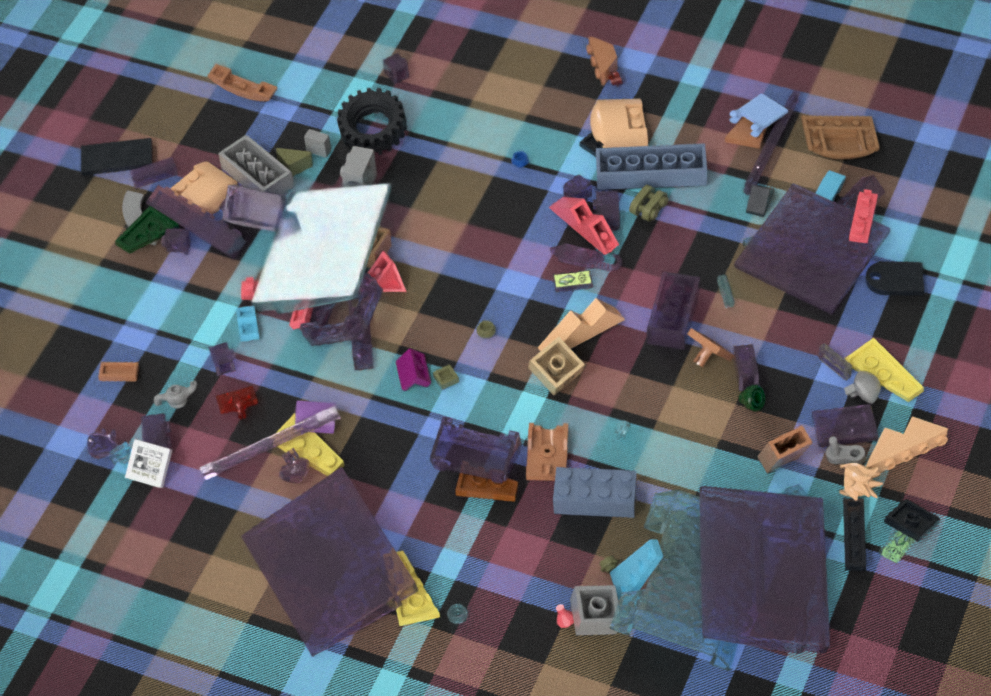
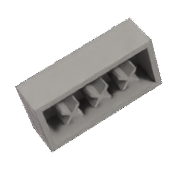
[218,135,294,205]

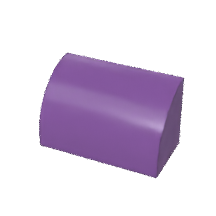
[295,401,336,434]

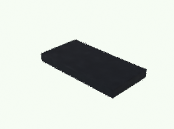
[81,138,153,176]

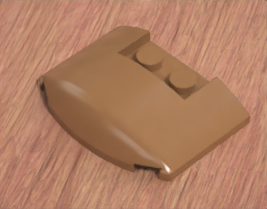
[801,115,880,160]

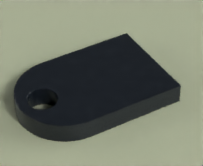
[865,261,924,296]

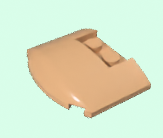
[590,99,648,148]
[156,162,238,226]

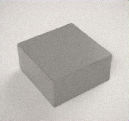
[304,129,331,158]

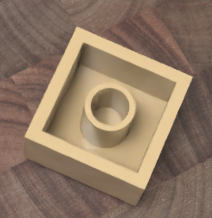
[528,337,585,395]

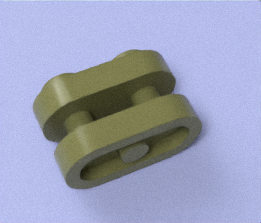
[629,184,669,222]

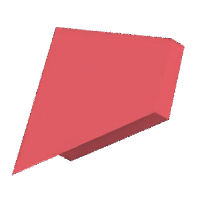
[363,251,406,292]

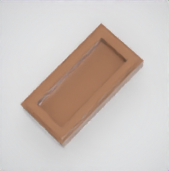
[98,362,140,381]

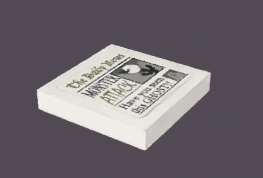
[125,439,173,488]

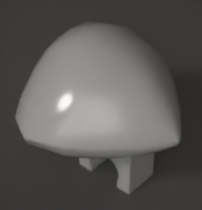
[844,371,881,404]

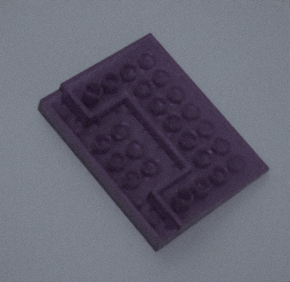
[241,467,419,657]
[700,486,830,654]

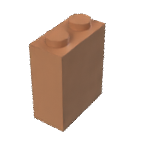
[757,426,812,474]

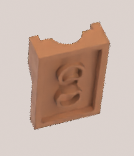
[526,423,569,481]

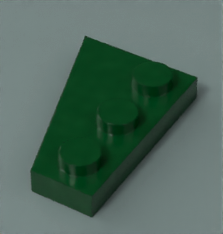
[115,206,179,254]

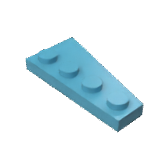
[610,539,664,606]

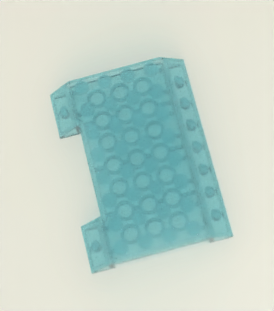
[609,490,771,671]

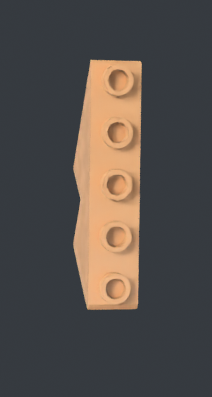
[538,298,625,351]
[866,416,948,473]

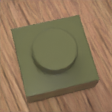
[433,364,459,390]

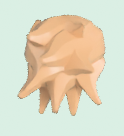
[839,463,883,501]

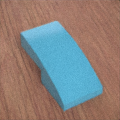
[813,170,846,207]
[236,305,259,342]

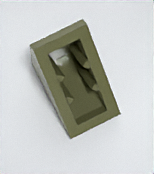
[276,148,313,177]

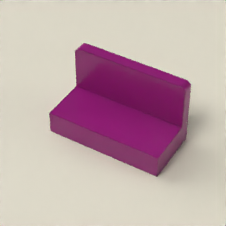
[396,348,431,391]

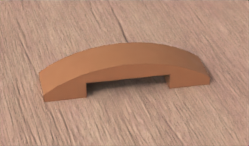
[208,64,278,101]

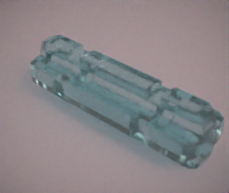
[717,275,735,308]

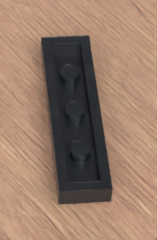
[843,498,866,571]

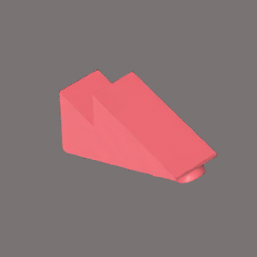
[549,197,619,255]

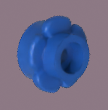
[511,151,529,168]

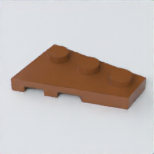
[456,462,518,502]

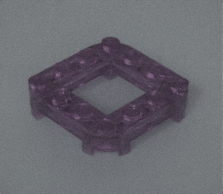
[300,273,383,346]

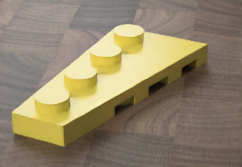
[844,338,924,402]
[270,413,344,479]
[383,551,440,626]

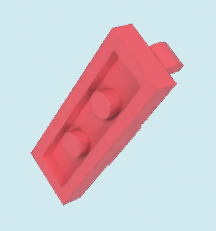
[849,189,878,243]

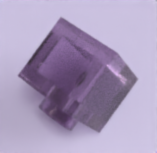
[383,53,410,85]
[563,174,592,201]
[209,342,236,376]

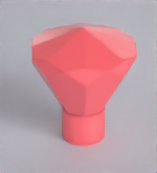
[556,604,574,628]

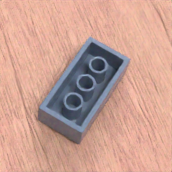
[553,467,637,518]

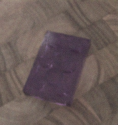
[812,404,878,447]

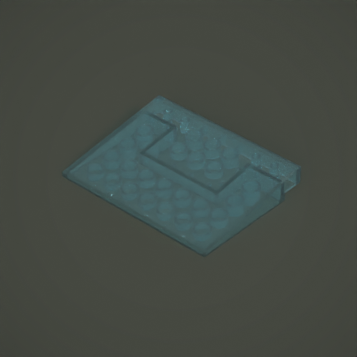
[251,183,392,314]

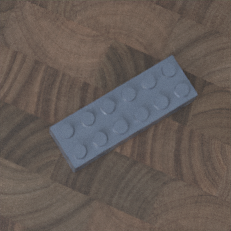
[596,143,707,190]

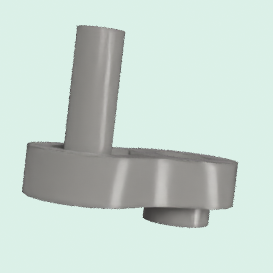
[826,437,866,464]

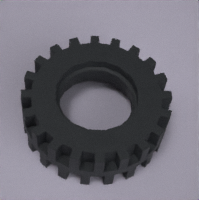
[337,87,407,155]

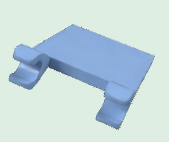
[729,93,788,137]

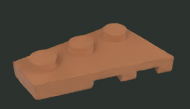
[725,117,767,149]

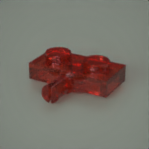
[215,386,258,420]

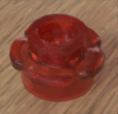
[608,71,623,88]

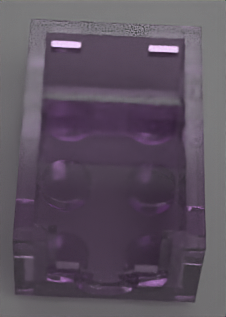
[222,184,286,232]

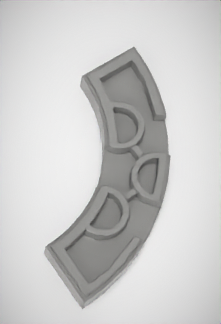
[122,190,159,245]

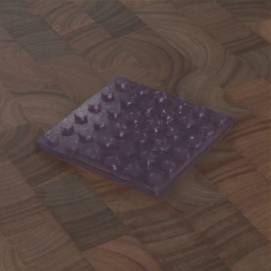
[734,183,890,315]

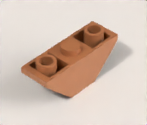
[586,36,618,85]

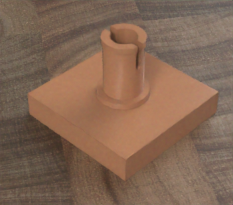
[687,328,734,368]

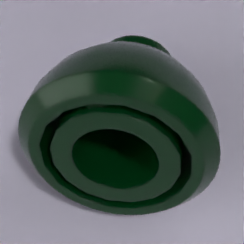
[739,384,765,412]

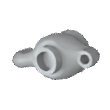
[154,381,197,408]

